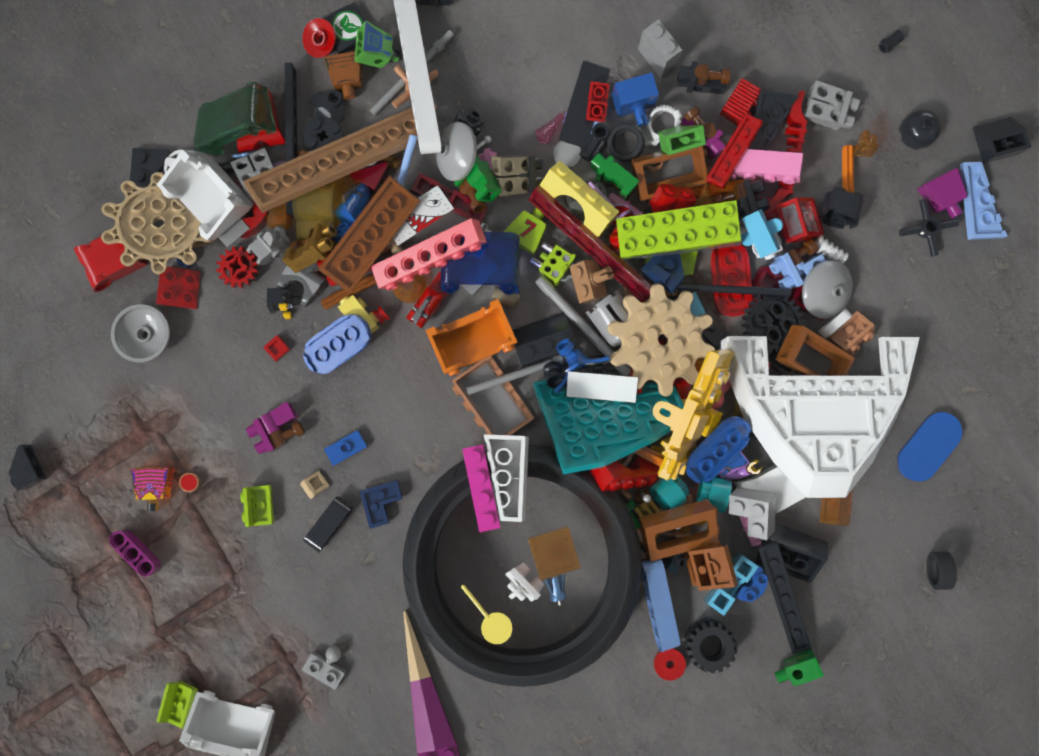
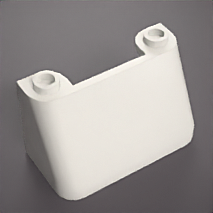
[157,150,253,240]
[179,691,275,756]

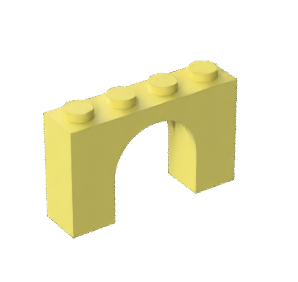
[540,161,619,239]

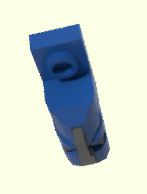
[333,183,371,242]

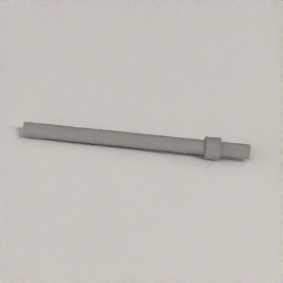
[369,30,454,116]
[466,354,567,395]

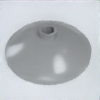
[436,122,477,181]
[802,260,853,319]
[111,304,170,363]

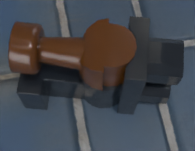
[677,61,731,94]
[713,179,771,224]

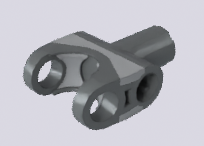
[277,262,327,307]

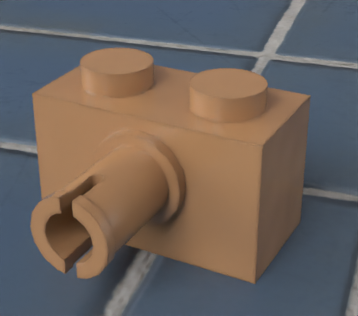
[569,260,614,304]

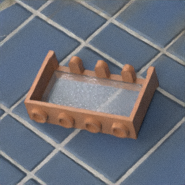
[451,356,535,436]

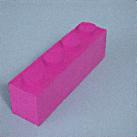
[462,444,501,532]

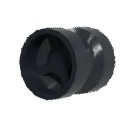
[543,361,565,389]

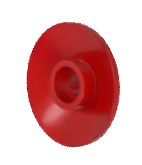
[302,18,336,58]

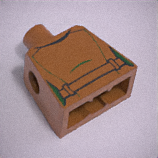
[324,51,363,100]

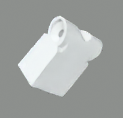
[735,464,805,513]

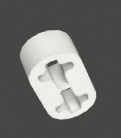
[818,308,852,339]

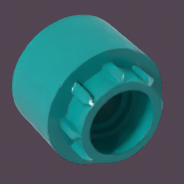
[649,477,689,511]
[696,477,732,514]

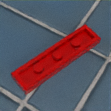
[706,113,763,189]

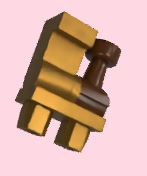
[282,223,337,273]

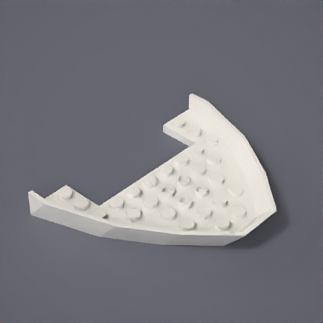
[721,336,920,498]

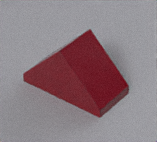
[350,162,390,193]

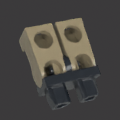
[491,155,543,196]

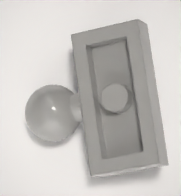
[302,646,346,690]

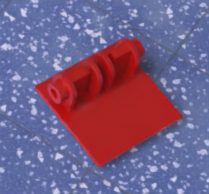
[156,266,201,309]

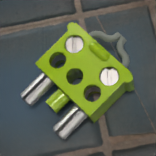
[530,241,576,286]

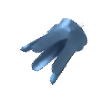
[544,572,567,606]

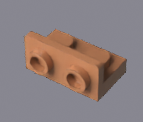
[829,311,875,355]

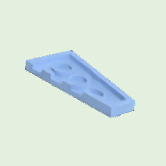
[960,162,1008,240]

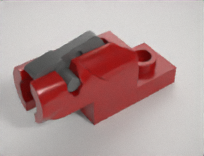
[406,272,456,329]

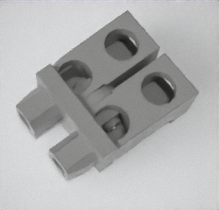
[803,80,860,130]
[230,148,273,202]

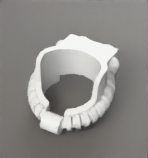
[637,105,683,146]

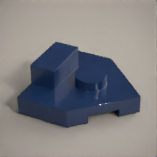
[641,254,684,293]

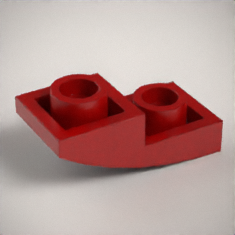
[586,81,610,123]

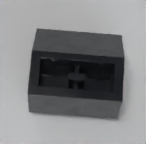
[972,117,1031,164]

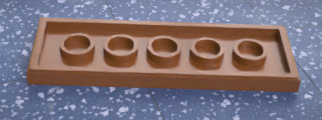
[318,176,420,294]

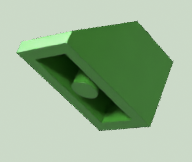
[658,125,706,155]

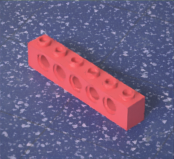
[371,218,487,291]

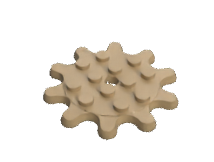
[101,172,212,274]
[607,283,715,396]

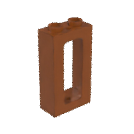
[630,146,710,201]
[775,325,855,376]
[639,499,721,562]

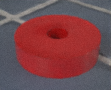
[653,648,686,681]

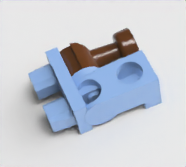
[769,239,826,289]

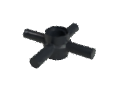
[899,198,959,257]

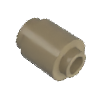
[492,285,521,308]

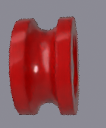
[372,306,390,325]

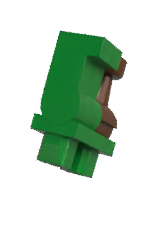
[590,153,639,200]
[454,155,502,213]

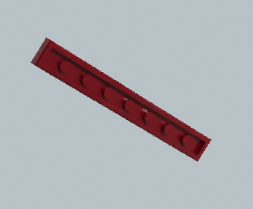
[528,185,651,302]

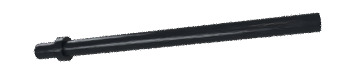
[665,283,791,297]

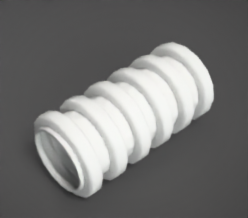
[815,235,849,264]

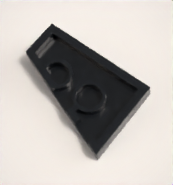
[749,89,799,151]

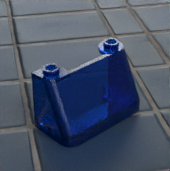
[440,232,521,295]

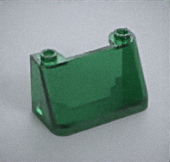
[193,82,277,157]

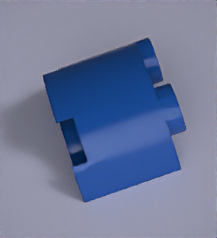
[734,562,768,602]

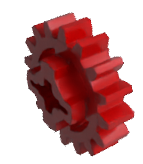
[216,246,260,289]

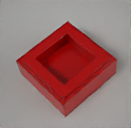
[263,335,291,362]

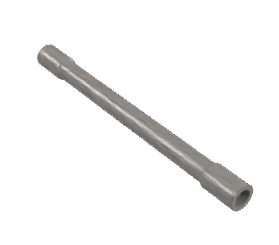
[535,275,632,376]

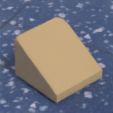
[300,470,330,499]

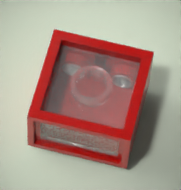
[776,197,824,243]

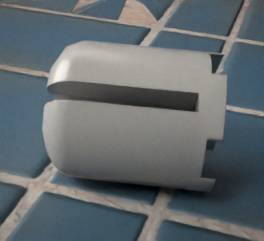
[586,290,628,346]

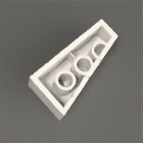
[484,435,529,522]

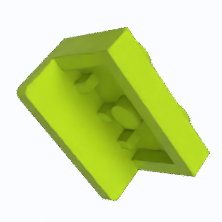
[240,485,274,527]
[157,681,198,729]

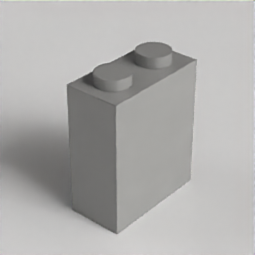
[638,19,682,78]

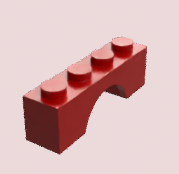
[590,456,660,491]

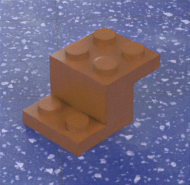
[685,541,738,591]

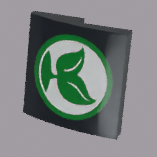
[323,2,366,54]

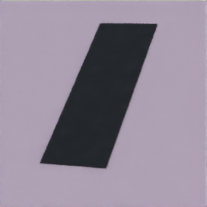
[558,61,610,148]

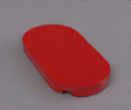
[710,245,753,317]

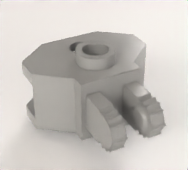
[246,225,290,265]

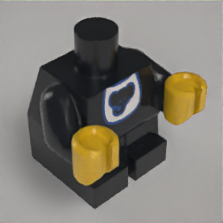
[267,288,301,319]

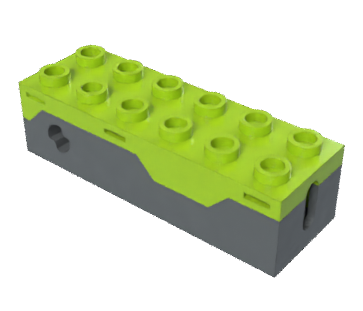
[610,201,741,262]

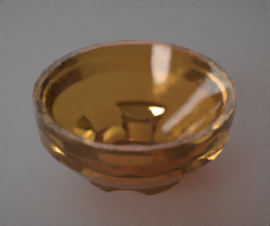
[393,274,427,303]

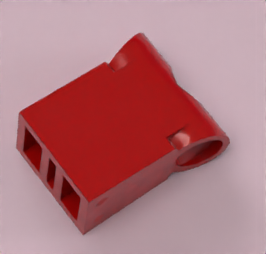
[229,86,286,154]
[74,237,148,292]

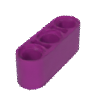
[109,529,161,577]

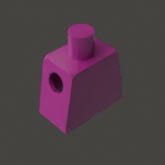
[917,168,967,218]

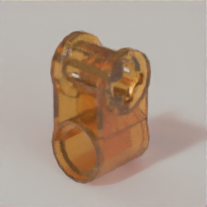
[267,203,291,230]

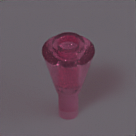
[535,113,565,144]

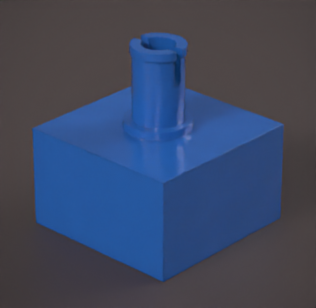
[612,72,659,127]

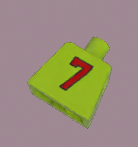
[503,208,547,256]

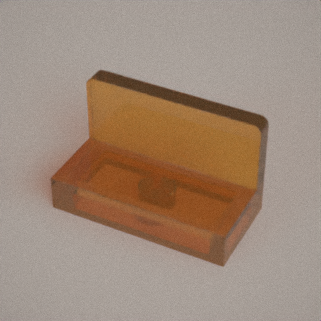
[819,490,852,526]

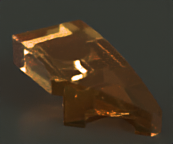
[854,130,878,157]

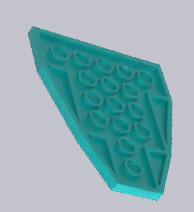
[533,380,684,474]

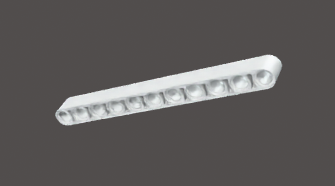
[393,0,441,154]

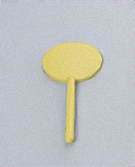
[461,585,512,644]

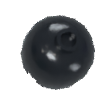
[899,109,941,150]

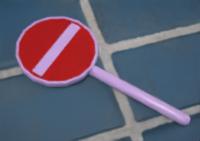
[588,181,634,226]

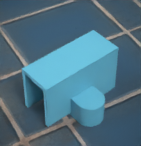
[741,209,783,258]

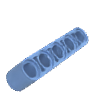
[641,559,680,652]

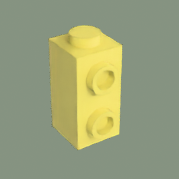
[338,295,380,334]

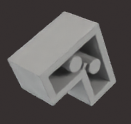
[729,487,776,540]

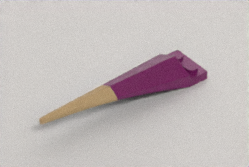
[403,611,460,756]

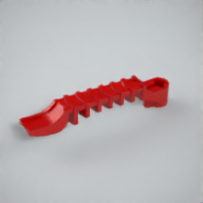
[760,91,807,221]

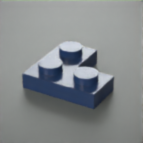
[360,480,403,529]

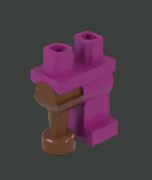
[680,106,726,160]
[246,401,306,454]

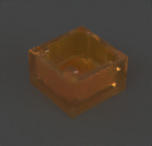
[528,525,581,581]

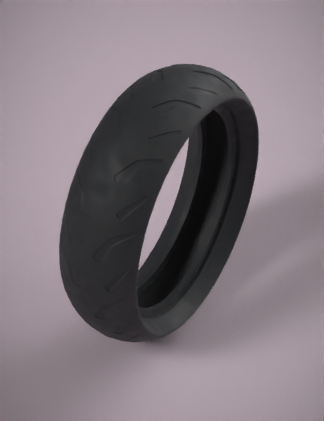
[402,444,642,687]

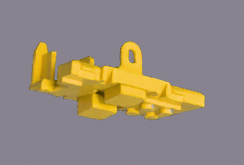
[651,349,735,480]

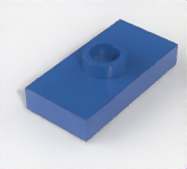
[324,430,368,466]

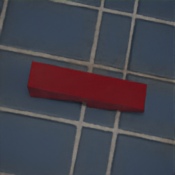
[410,172,488,224]
[752,266,824,321]

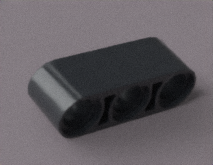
[303,496,353,553]

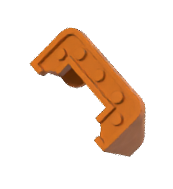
[425,299,517,377]

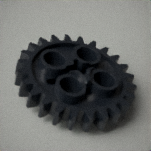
[741,295,805,356]

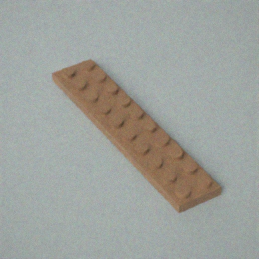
[243,107,418,213]

